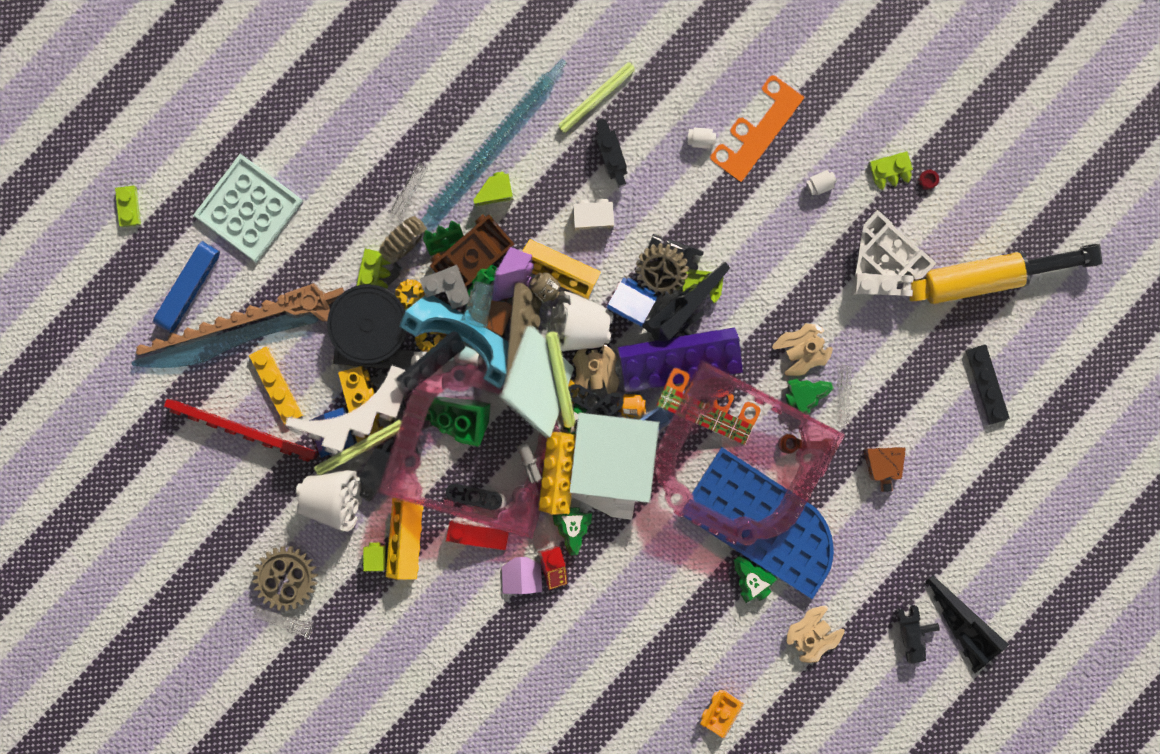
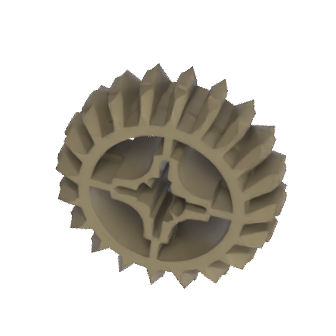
[379,216,427,263]
[635,243,689,296]

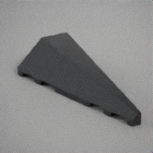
[642,262,730,341]
[925,575,1009,673]

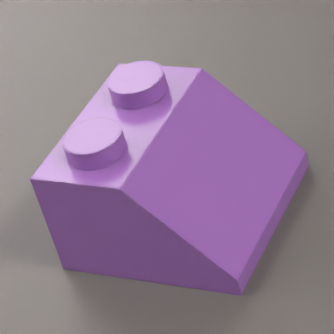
[492,247,534,301]

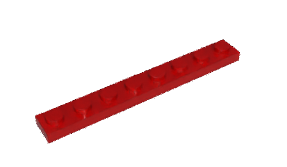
[164,399,319,462]

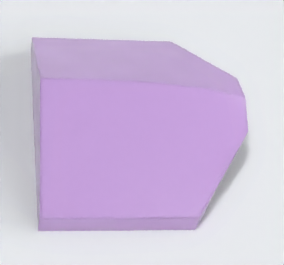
[502,557,542,594]

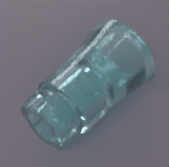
[461,281,494,328]

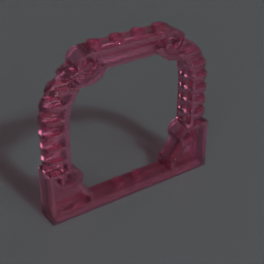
[654,360,845,545]
[378,364,560,539]

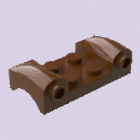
[429,214,515,286]

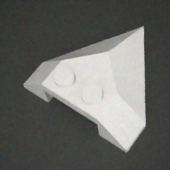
[852,210,936,295]

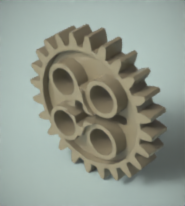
[252,546,318,611]

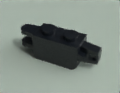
[596,118,628,188]
[359,436,405,502]

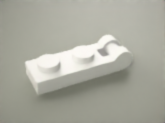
[855,273,913,296]

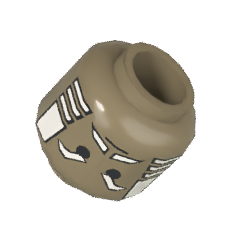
[530,273,560,302]

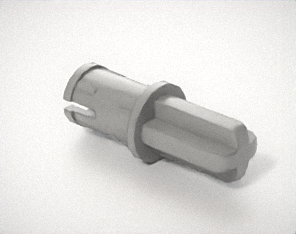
[516,442,541,483]

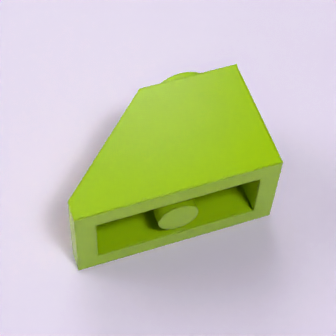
[473,172,514,207]

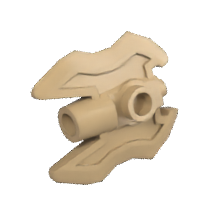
[772,323,833,376]
[572,345,619,399]
[787,606,844,663]

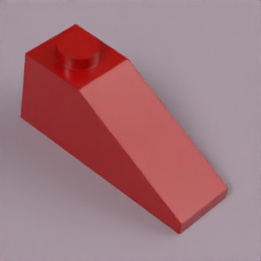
[446,520,509,550]

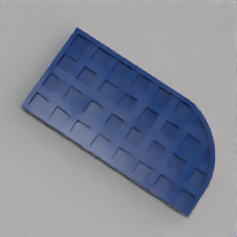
[679,447,834,600]

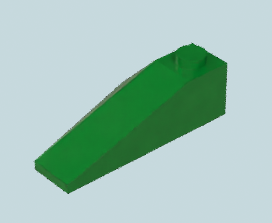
[408,394,491,447]

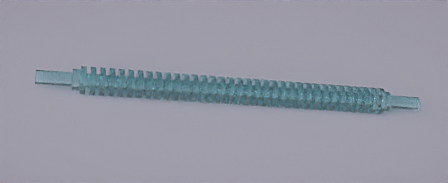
[421,58,567,226]

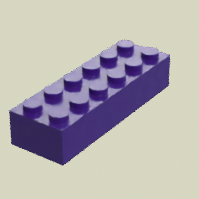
[618,327,743,392]

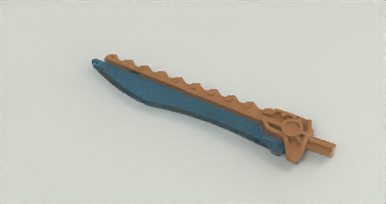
[132,283,344,368]

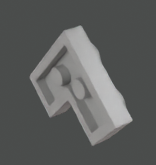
[419,265,471,309]

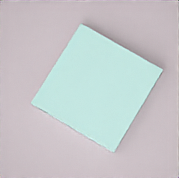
[193,154,303,263]
[501,327,574,437]
[570,413,659,503]

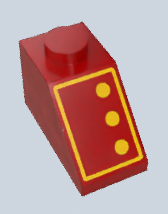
[537,546,568,590]

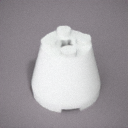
[549,291,613,351]
[296,470,363,531]

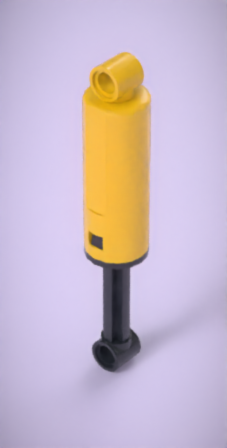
[909,244,1103,304]

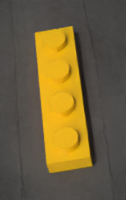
[249,346,303,425]

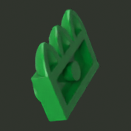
[423,221,464,256]

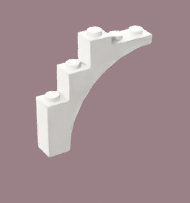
[286,366,405,454]

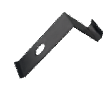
[381,262,402,286]

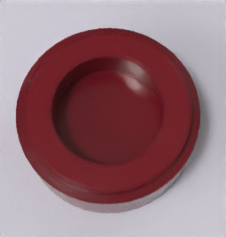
[918,169,939,190]

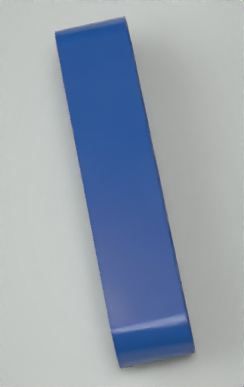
[153,241,220,333]

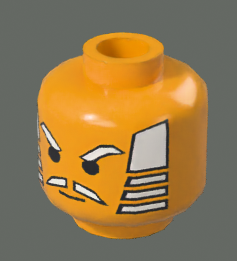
[617,394,646,420]

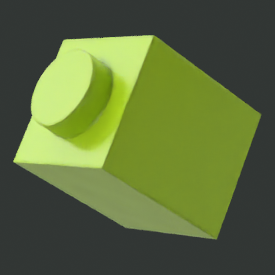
[363,542,386,571]

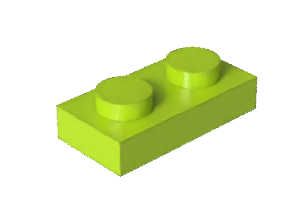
[115,185,141,227]

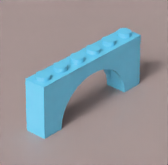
[400,295,509,389]

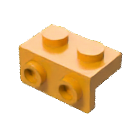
[700,690,745,738]

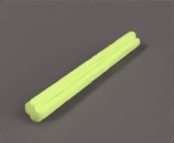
[558,63,635,133]
[546,332,575,428]
[314,420,404,475]

